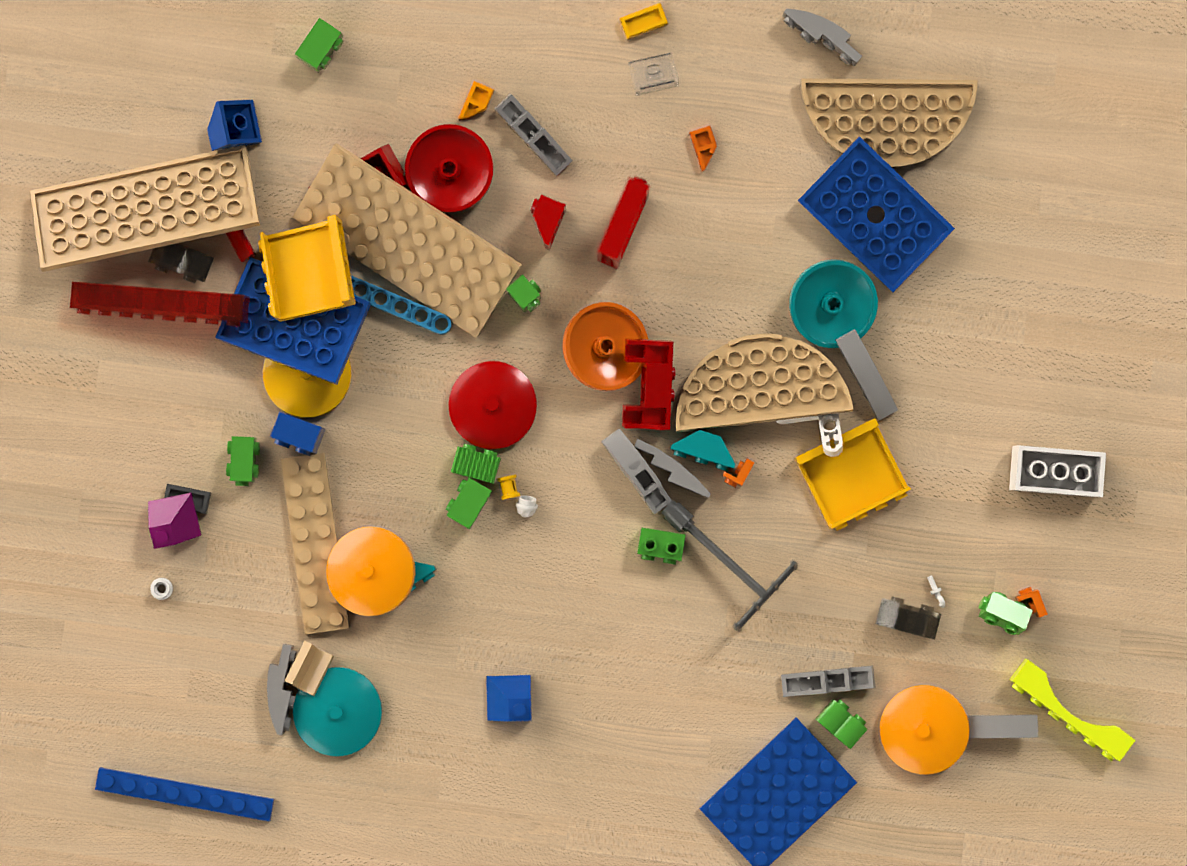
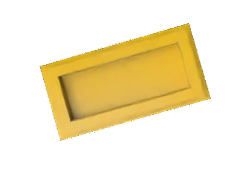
[619,3,668,40]

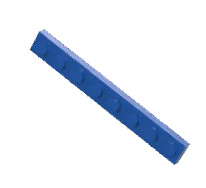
[95,767,275,821]

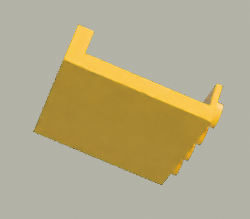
[258,215,356,322]
[794,418,911,531]

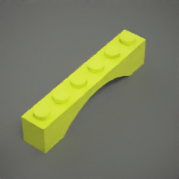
[1009,659,1136,762]

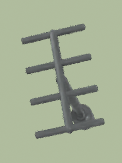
[662,500,798,631]

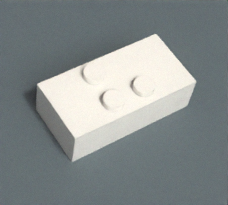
[1009,445,1106,497]

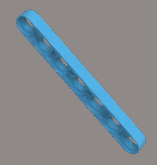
[351,276,452,335]

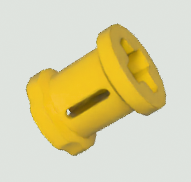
[497,474,520,500]

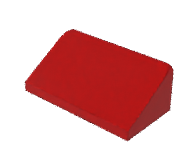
[226,229,256,262]

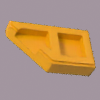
[458,81,494,121]

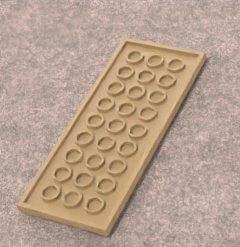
[292,143,522,338]
[30,145,260,272]

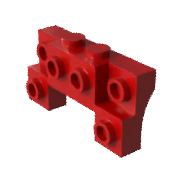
[622,339,676,430]

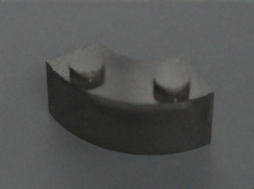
[148,244,214,284]
[876,596,941,640]

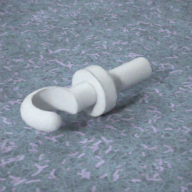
[927,575,945,608]

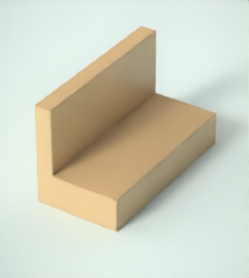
[285,641,334,696]

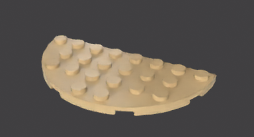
[801,78,978,168]
[676,334,854,433]

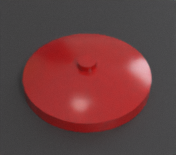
[405,124,494,213]
[448,361,537,450]

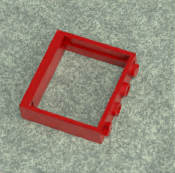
[597,176,650,269]

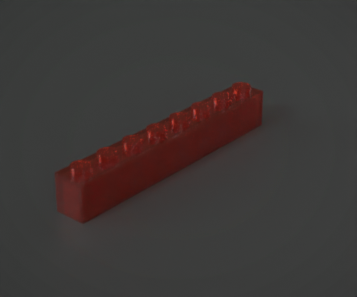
[70,281,250,327]

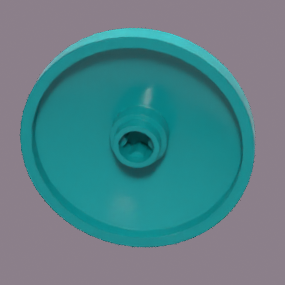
[789,259,878,348]
[293,667,382,756]

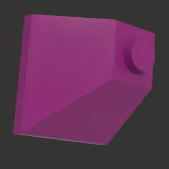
[148,492,202,549]

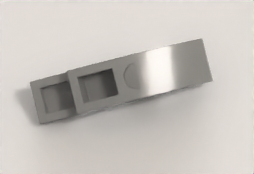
[783,9,862,66]
[601,429,672,514]
[267,643,297,735]

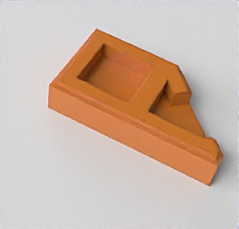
[689,126,717,171]

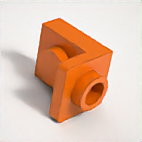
[722,458,755,488]
[1015,587,1048,618]

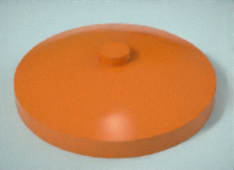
[563,302,648,391]

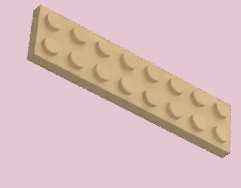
[281,453,350,635]

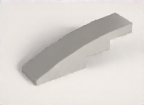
[494,94,573,176]
[835,329,898,420]
[634,439,711,498]
[781,665,876,697]
[967,715,1038,738]

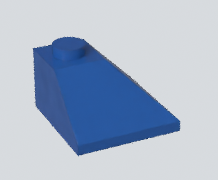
[207,100,262,151]
[486,675,532,721]

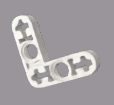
[776,413,843,457]

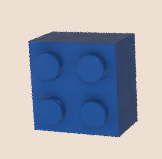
[270,412,326,456]

